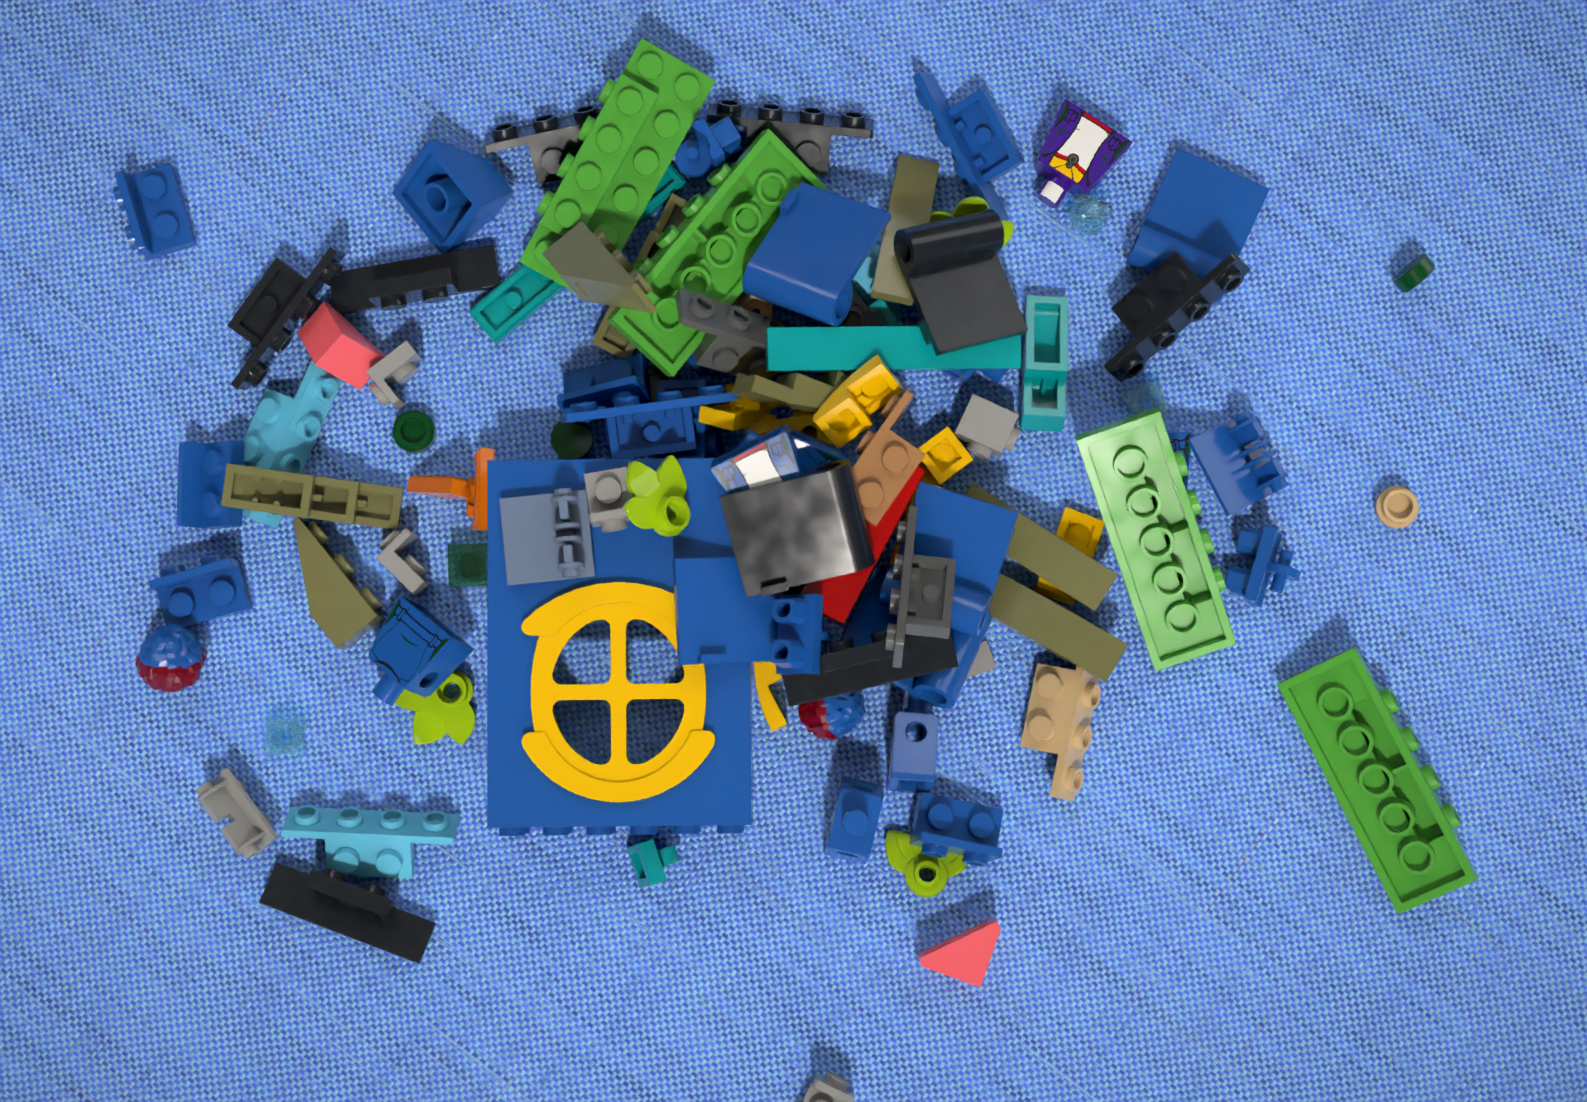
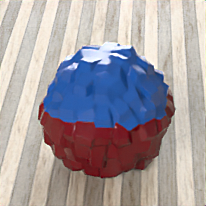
[135,624,207,692]
[798,690,866,740]

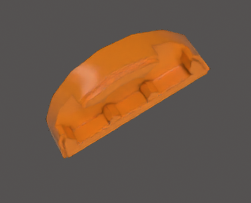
[466,447,495,531]
[406,475,472,500]

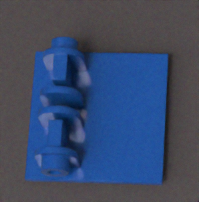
[1187,410,1288,516]

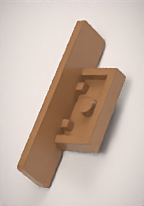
[852,390,926,527]

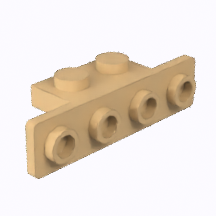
[1020,663,1101,801]

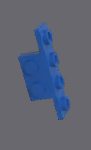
[912,72,1025,221]
[560,385,738,459]

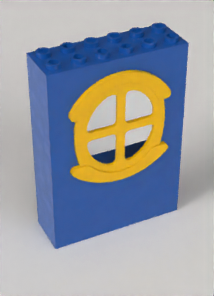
[487,458,753,836]

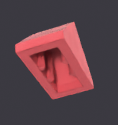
[297,301,385,390]
[916,918,1001,987]

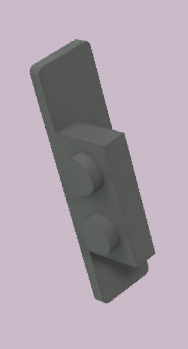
[675,289,797,381]
[885,505,956,668]

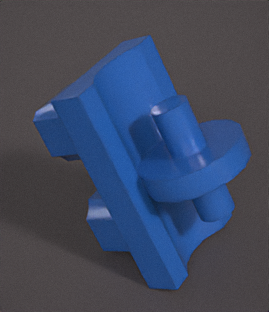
[675,116,743,177]
[1225,525,1301,608]
[770,594,830,675]

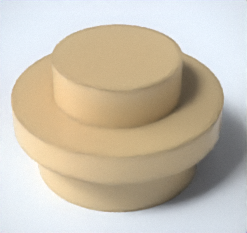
[1375,486,1419,529]

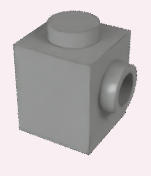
[954,394,1021,460]

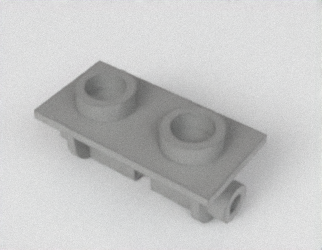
[196,767,278,860]

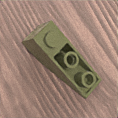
[542,221,657,313]
[293,517,385,650]

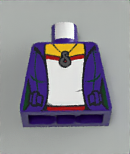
[1034,99,1132,209]

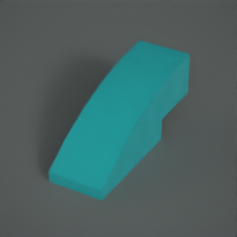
[1020,295,1068,432]

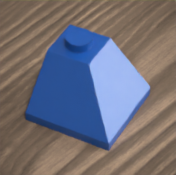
[392,139,514,254]

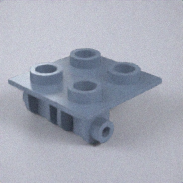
[499,488,595,586]

